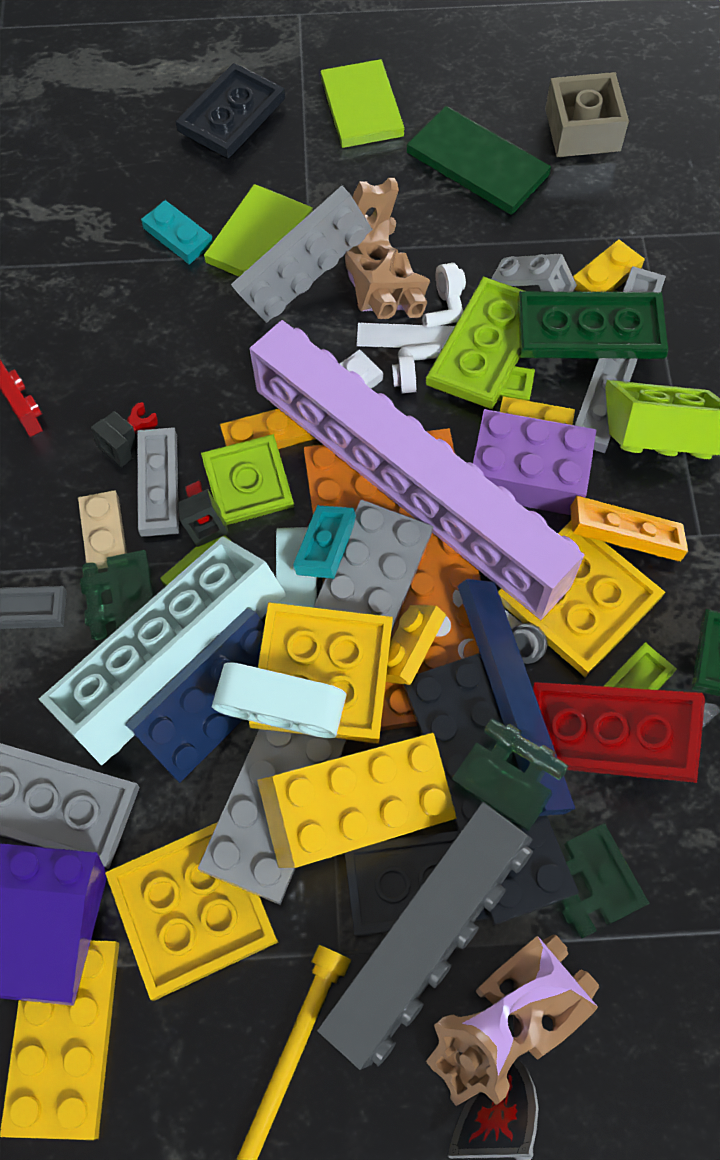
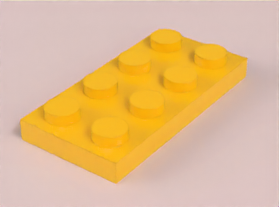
[0,941,119,1140]

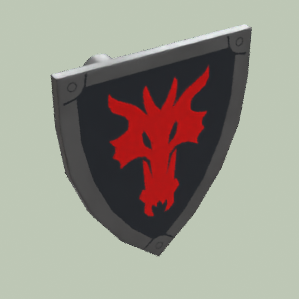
[447,1058,539,1160]

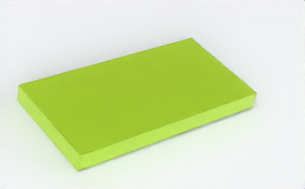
[426,277,524,409]

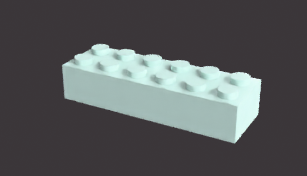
[39,536,286,765]

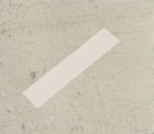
[357,323,455,349]

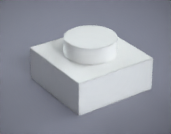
[340,350,383,388]

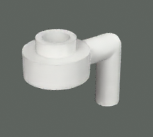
[422,263,466,328]
[392,344,441,393]

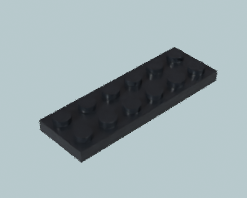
[402,653,579,926]

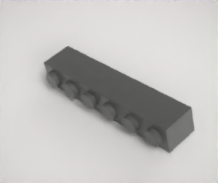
[317,802,533,1070]

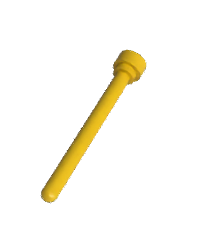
[237,945,351,1160]

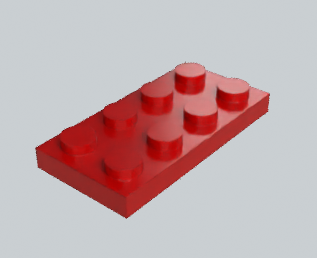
[533,682,705,783]

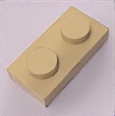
[78,490,128,571]

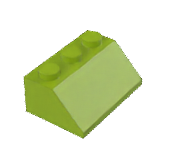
[605,380,720,459]

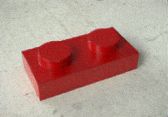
[0,360,43,437]

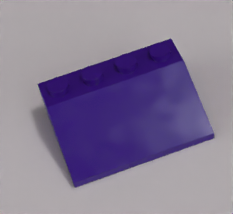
[0,844,107,1006]

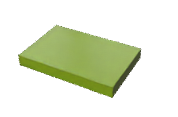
[321,59,404,148]
[204,184,313,277]

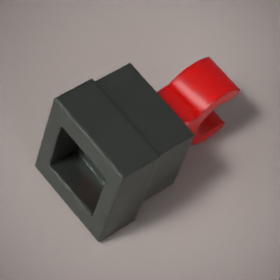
[91,402,158,467]
[178,481,229,547]

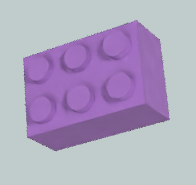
[473,409,596,515]

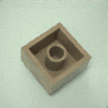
[545,72,629,157]

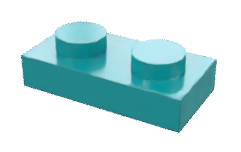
[141,200,213,264]
[293,505,356,579]

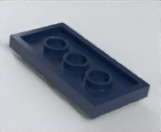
[125,608,265,783]

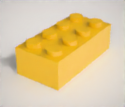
[257,733,457,868]

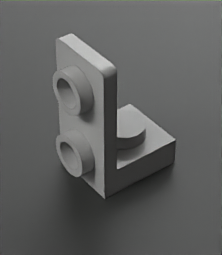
[491,254,577,292]

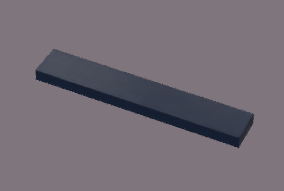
[458,579,576,816]

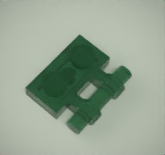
[80,550,154,640]
[452,718,569,831]
[562,823,650,939]

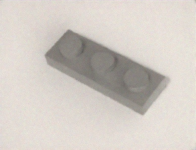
[137,428,179,537]

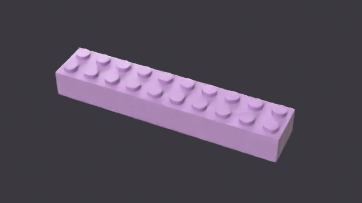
[250,320,585,620]

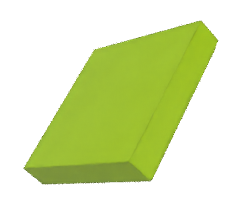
[201,434,294,525]

